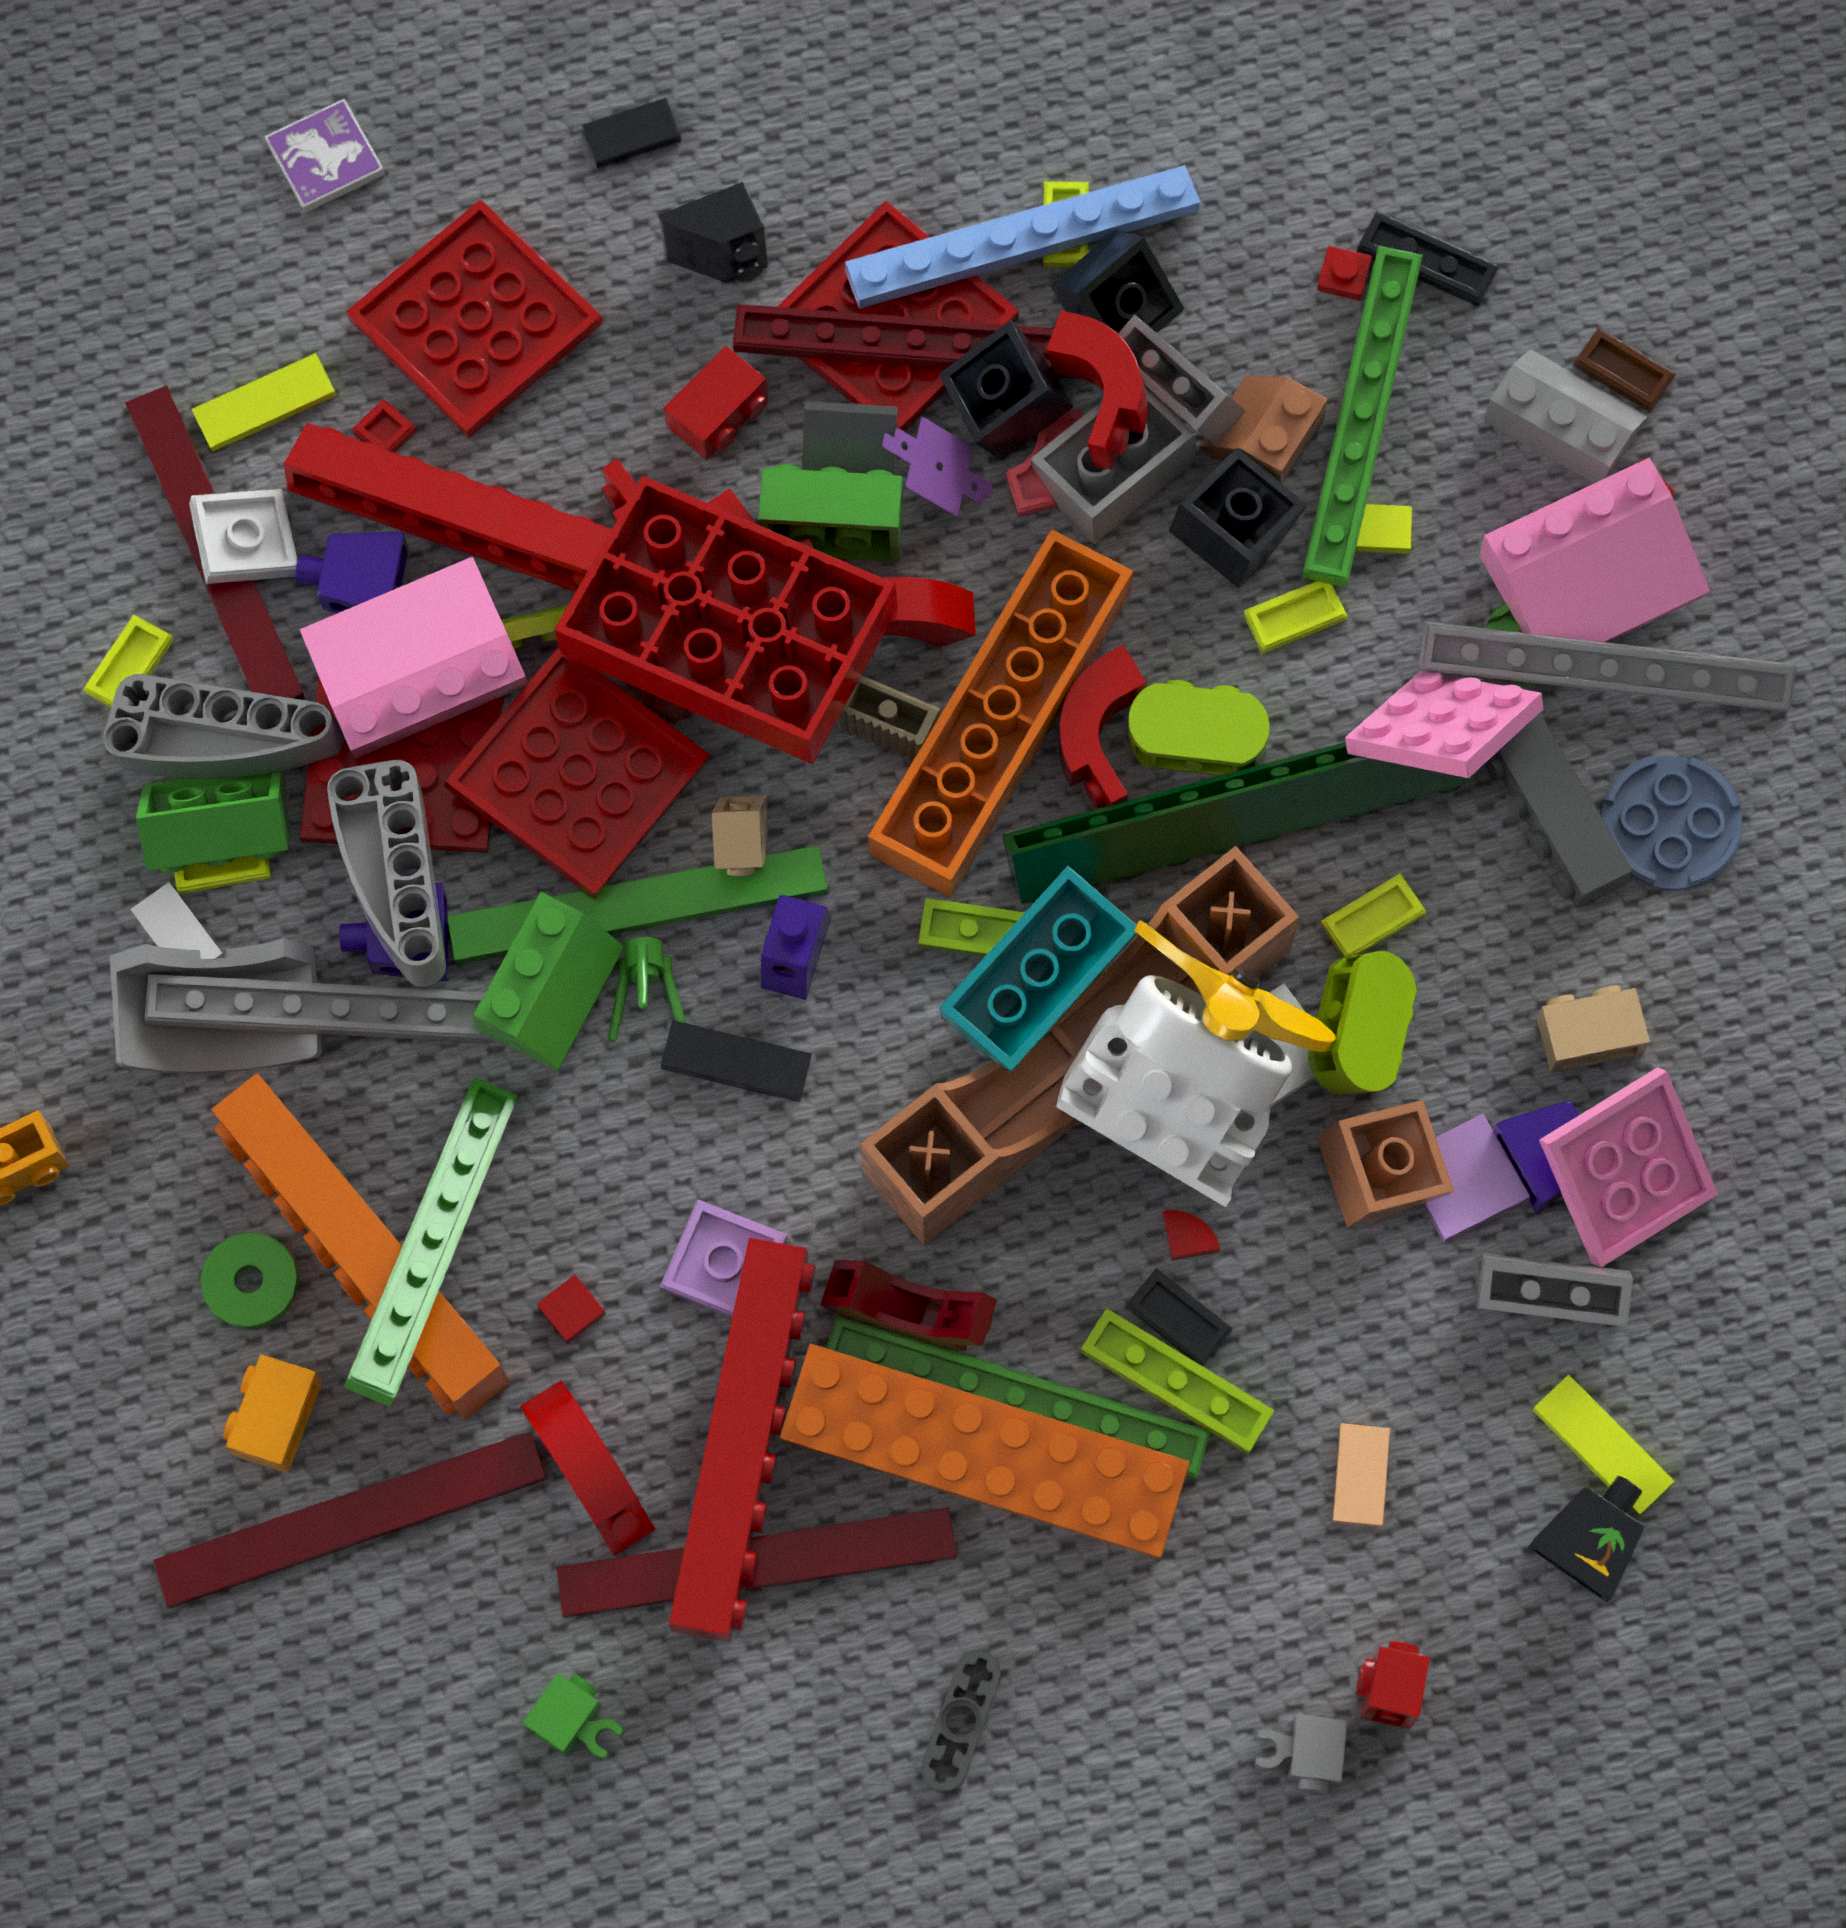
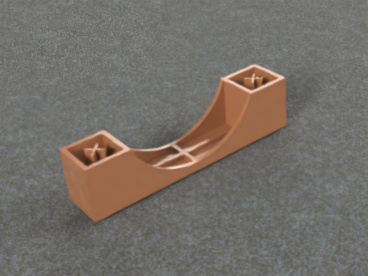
[860,846,1299,1246]

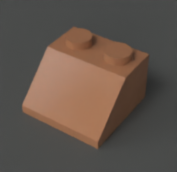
[1199,375,1328,484]
[1316,1100,1454,1228]

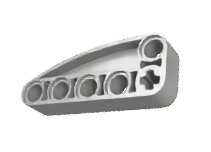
[103,674,345,779]
[327,760,446,986]

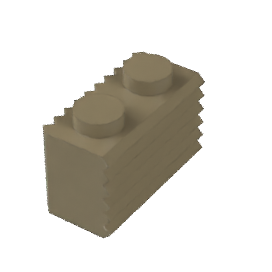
[838,675,941,761]

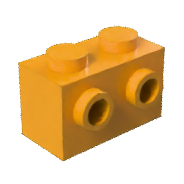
[0,1110,70,1207]
[223,1354,323,1474]

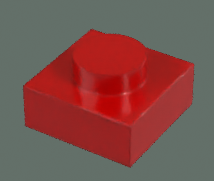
[1317,245,1372,301]

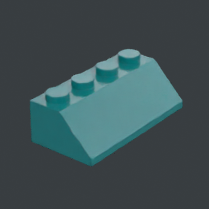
[939,866,1137,1072]

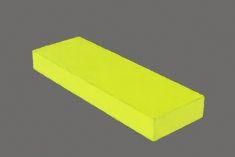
[192,353,336,452]
[1532,1374,1674,1517]

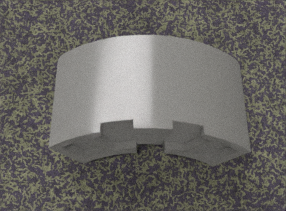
[110,938,322,1074]

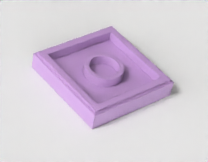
[1422,1114,1530,1243]
[660,1199,787,1318]

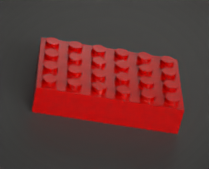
[554,476,898,765]

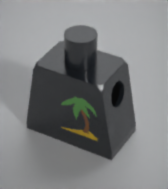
[1528,1475,1644,1603]

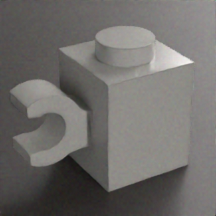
[1254,1714,1347,1794]

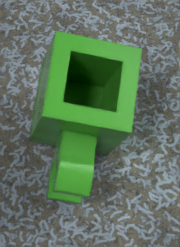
[522,1673,624,1760]

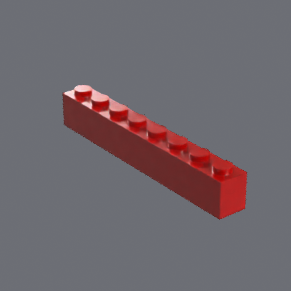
[283,423,612,592]
[669,1238,815,1643]

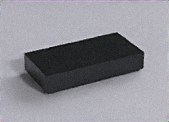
[582,98,681,169]
[1125,1268,1233,1366]

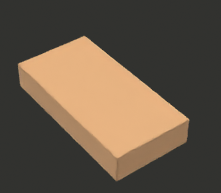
[1332,1423,1390,1528]

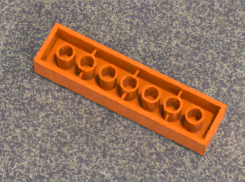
[868,529,1133,898]
[211,1073,510,1421]
[780,1343,1190,1560]

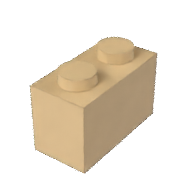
[1537,985,1650,1073]

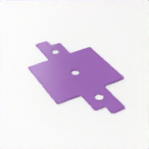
[882,417,992,516]

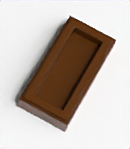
[1573,327,1676,413]

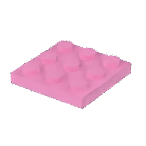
[1345,670,1543,778]
[1539,1067,1718,1267]

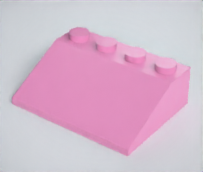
[1479,457,1711,642]
[300,556,528,758]

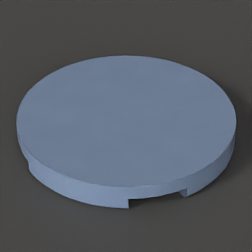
[1601,755,1742,891]

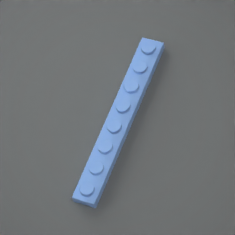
[845,165,1200,309]

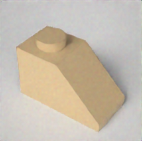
[712,795,767,876]

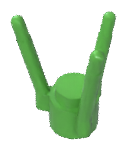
[608,937,686,1042]

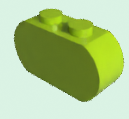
[1127,680,1270,776]
[1307,951,1417,1095]

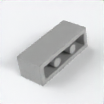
[1118,315,1246,446]
[1477,1253,1633,1327]

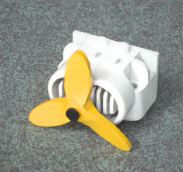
[1056,920,1336,1207]

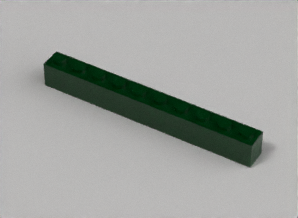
[1002,742,1475,904]

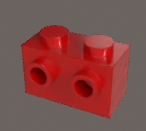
[664,346,768,460]
[1355,1641,1430,1729]

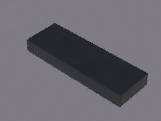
[1357,211,1499,307]
[661,1020,812,1102]

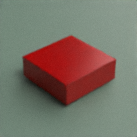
[352,398,417,453]
[537,1274,606,1344]

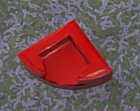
[1162,1210,1220,1260]

